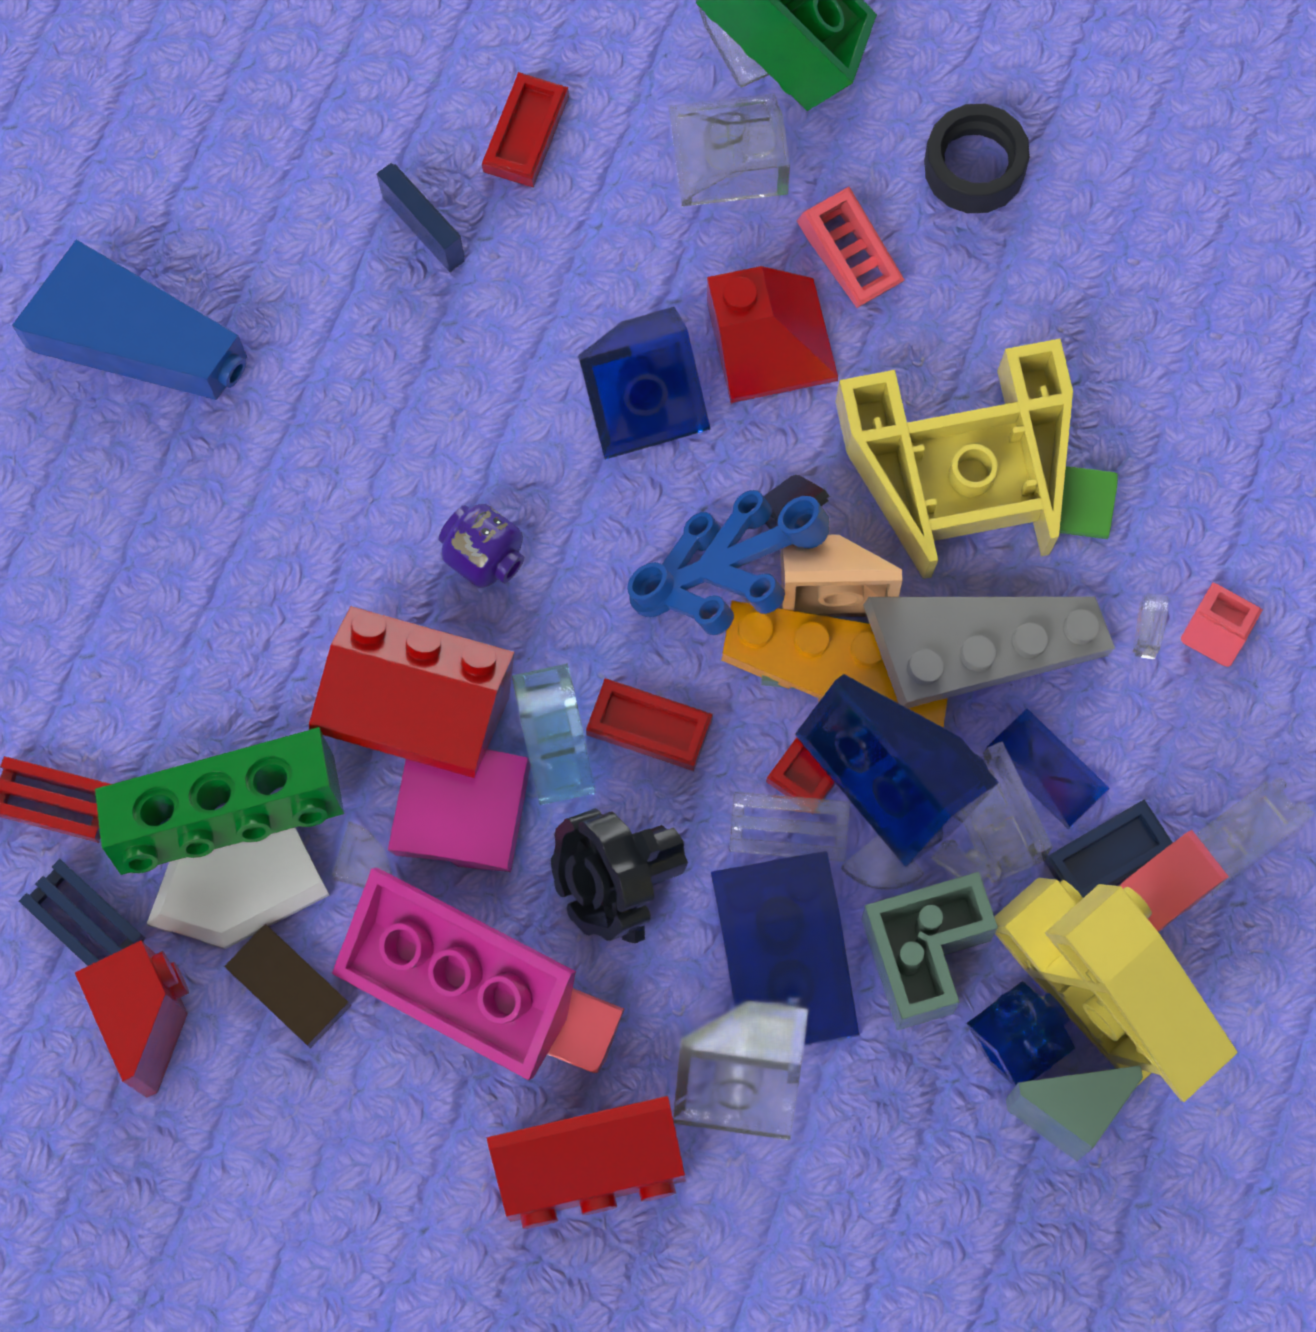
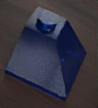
[578,307,711,460]

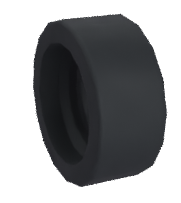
[924,104,1030,213]

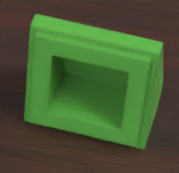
[1059,466,1118,539]

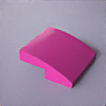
[388,749,532,872]

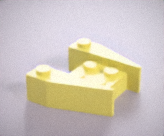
[835,339,1073,579]
[994,878,1238,1102]

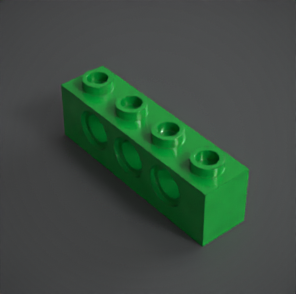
[95,727,344,875]

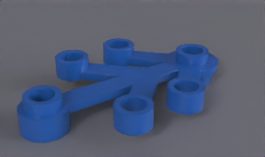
[627,490,829,635]

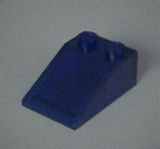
[795,674,999,868]
[711,851,859,1057]

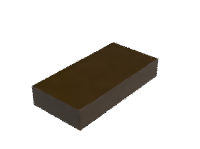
[224,924,351,1048]

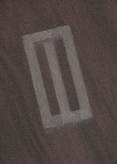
[729,792,850,862]

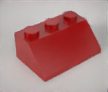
[309,606,515,778]
[486,1096,686,1229]

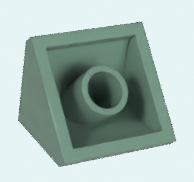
[1006,1065,1143,1161]

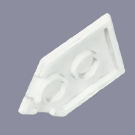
[147,827,330,949]

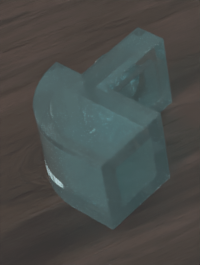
[512,663,596,805]

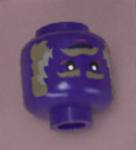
[438,504,524,588]

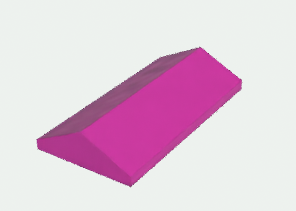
[332,867,576,1080]

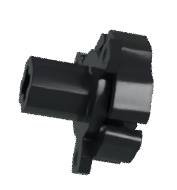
[551,808,688,943]

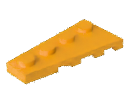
[721,600,948,752]

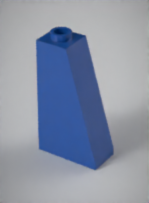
[12,239,247,400]

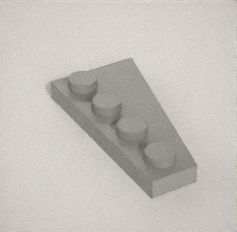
[863,597,1115,710]

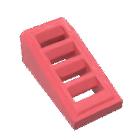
[797,187,905,308]

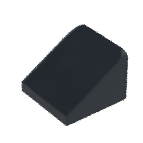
[764,475,830,529]

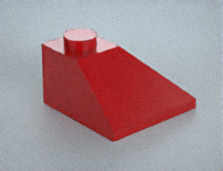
[707,266,838,403]

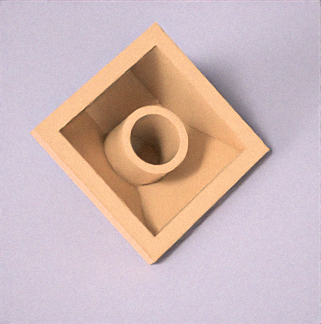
[780,535,903,617]

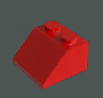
[75,940,189,1098]

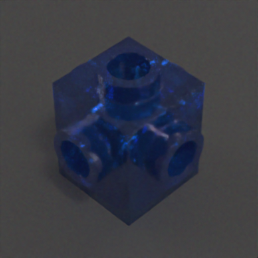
[966,981,1075,1087]

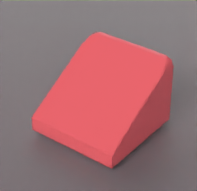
[1181,582,1263,667]
[547,988,624,1073]

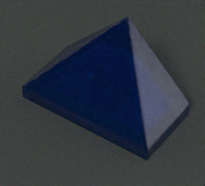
[986,708,1110,829]

